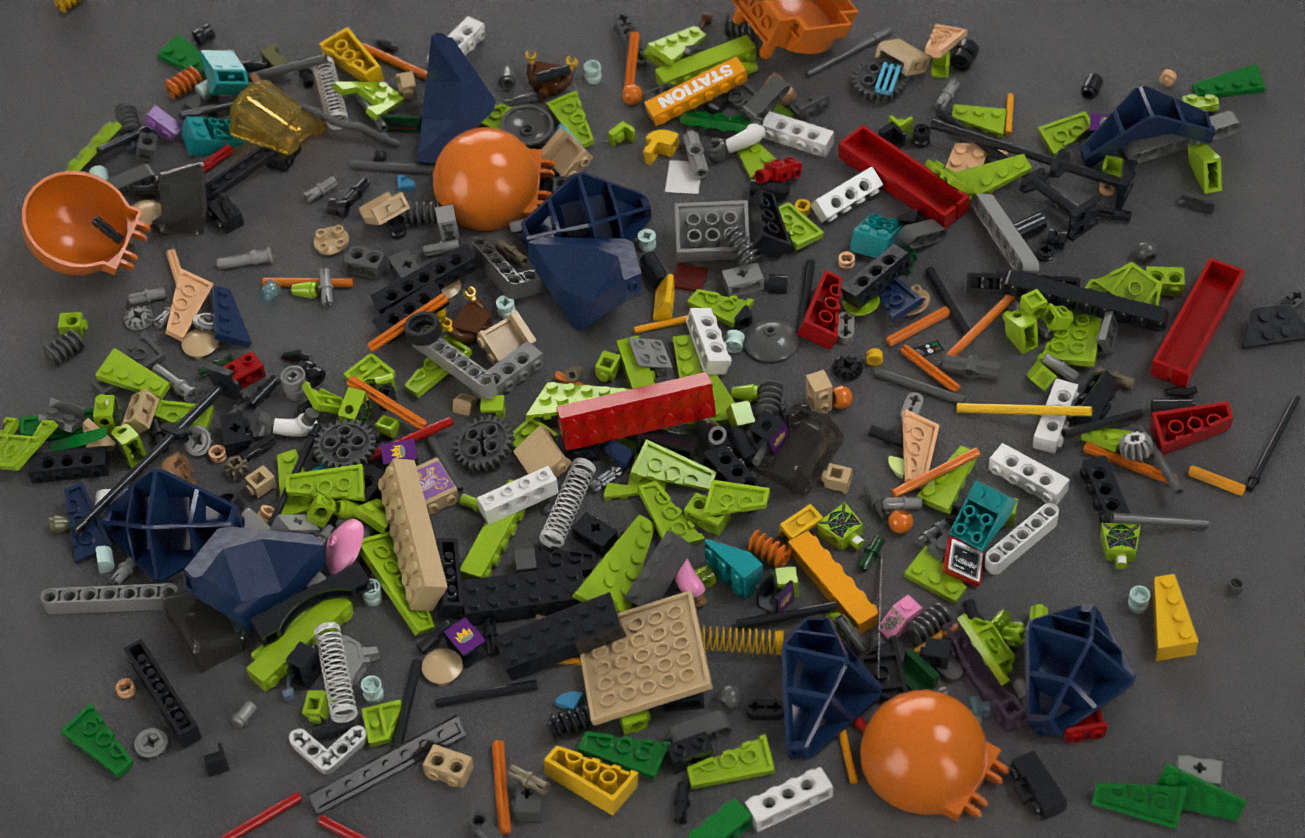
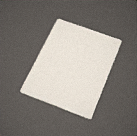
[665,160,701,194]

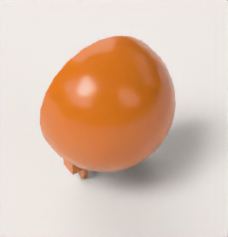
[433,127,556,231]
[21,171,151,276]
[860,690,1010,822]

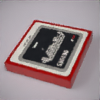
[942,536,985,588]

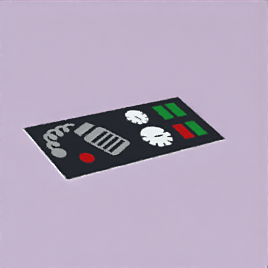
[913,340,944,358]

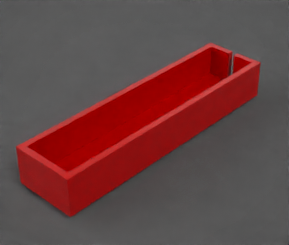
[838,124,970,229]
[1150,258,1245,388]
[556,372,716,451]

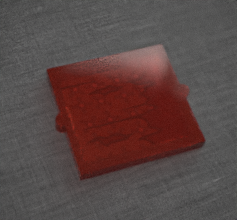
[672,263,708,292]

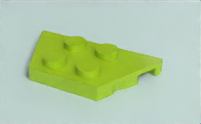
[1095,262,1162,306]
[957,614,1015,686]

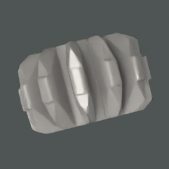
[1119,430,1153,462]

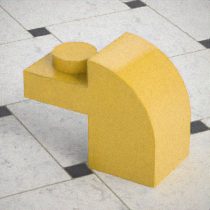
[643,130,679,165]

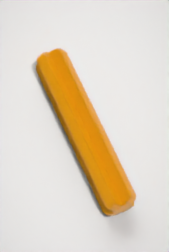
[1188,465,1246,496]

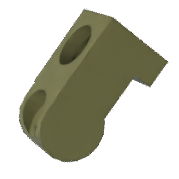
[260,43,288,76]

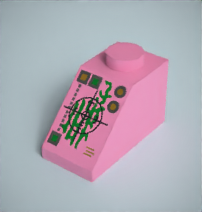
[877,595,922,641]

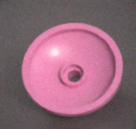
[325,519,364,574]

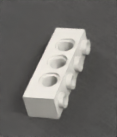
[427,16,486,60]
[763,111,834,157]
[810,167,883,223]
[686,308,731,374]
[1033,379,1079,454]
[988,443,1070,505]
[477,466,559,525]
[745,767,833,833]

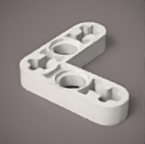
[289,726,368,775]

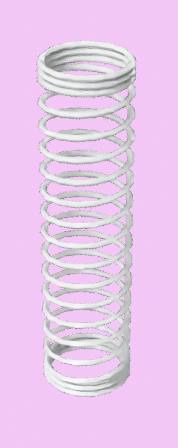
[312,56,349,130]
[539,458,596,549]
[314,622,358,723]

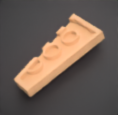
[925,24,967,58]
[165,268,214,341]
[902,409,939,489]

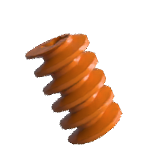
[164,66,203,100]
[747,529,792,568]

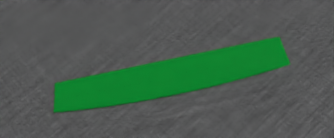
[50,426,107,452]

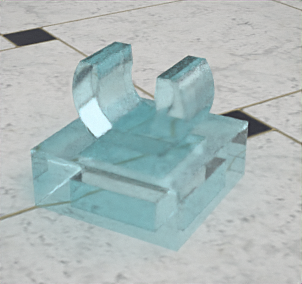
[969,695,991,724]

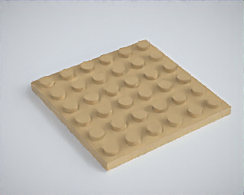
[580,590,713,726]

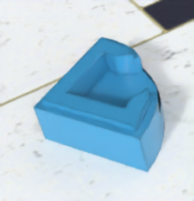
[398,175,416,192]
[555,691,583,713]

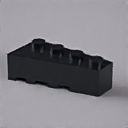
[748,189,792,259]

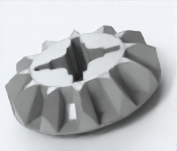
[123,305,153,330]
[193,313,214,332]
[184,425,212,456]
[134,728,168,759]

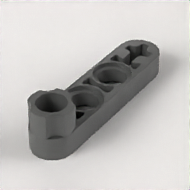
[614,12,647,68]

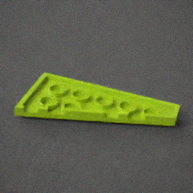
[572,514,655,613]

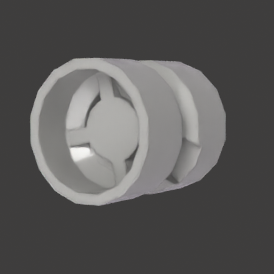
[281,366,307,401]

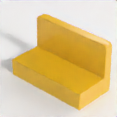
[778,504,823,540]

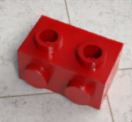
[223,351,266,391]

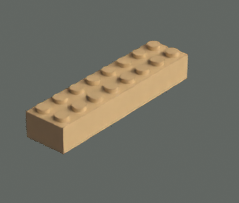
[378,458,447,611]

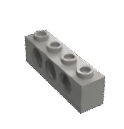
[472,341,544,401]

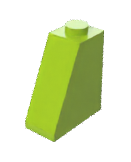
[1188,142,1222,194]

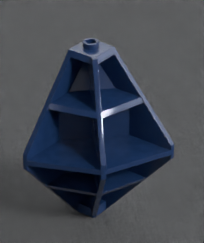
[417,33,496,165]
[1081,85,1216,168]
[519,172,652,251]
[528,237,643,331]
[101,469,245,582]
[184,526,326,632]
[1025,605,1136,737]
[782,617,882,759]

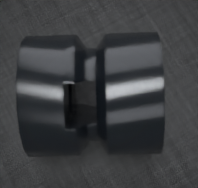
[950,39,979,72]

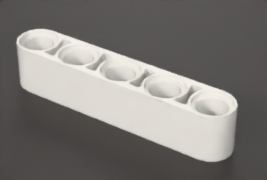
[985,503,1059,575]

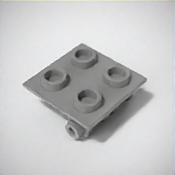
[628,338,673,376]

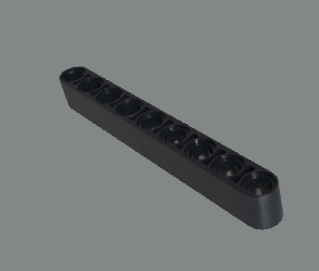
[1001,270,1169,332]

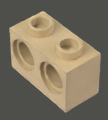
[806,370,833,416]
[121,389,159,434]
[423,744,474,788]

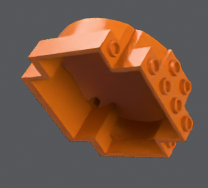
[731,0,859,59]

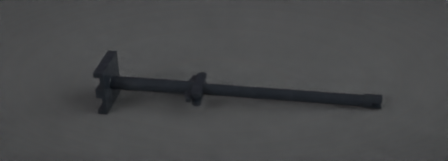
[935,107,1101,241]
[930,119,1138,209]
[71,362,248,536]

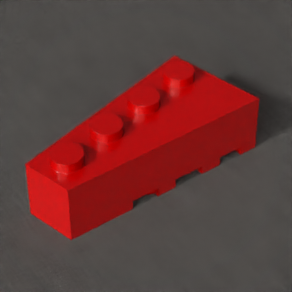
[797,269,842,350]
[1149,401,1234,456]

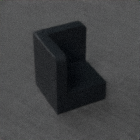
[878,122,906,149]
[204,742,230,777]

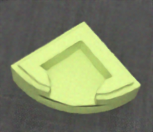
[888,456,904,479]

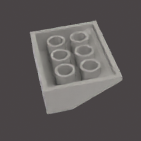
[675,200,750,262]

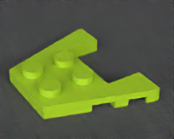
[332,82,405,120]
[0,417,58,471]
[603,438,668,501]

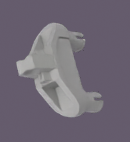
[319,635,380,689]

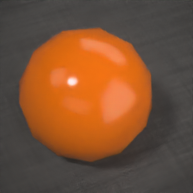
[621,84,643,106]
[832,385,853,410]
[888,510,913,534]

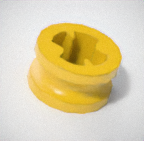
[795,199,811,216]
[866,348,883,366]

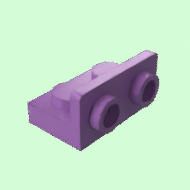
[143,105,183,142]

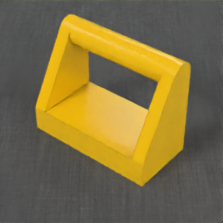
[653,274,675,321]

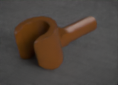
[699,13,712,31]

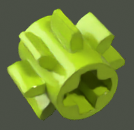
[1002,622,1025,647]

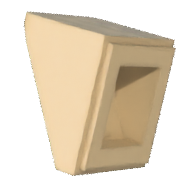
[452,393,478,416]

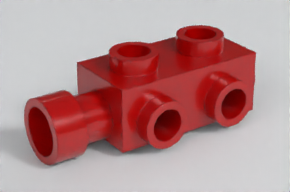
[754,156,802,184]

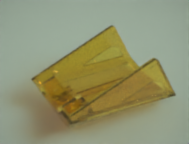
[230,80,327,155]

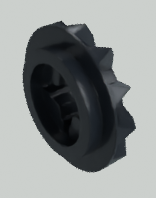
[832,355,863,381]

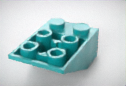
[200,50,249,95]
[180,116,244,156]
[850,213,904,258]
[949,480,1017,551]
[704,539,763,600]

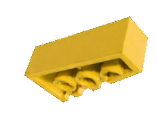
[319,27,385,82]
[1152,574,1199,662]
[544,746,638,816]

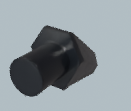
[377,38,399,52]
[281,349,310,362]
[1165,386,1198,398]

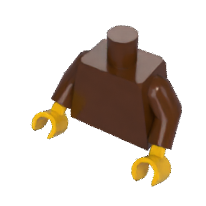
[526,50,578,100]
[440,286,493,344]

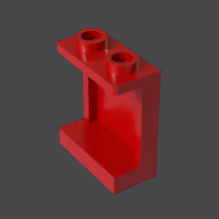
[1062,708,1108,743]

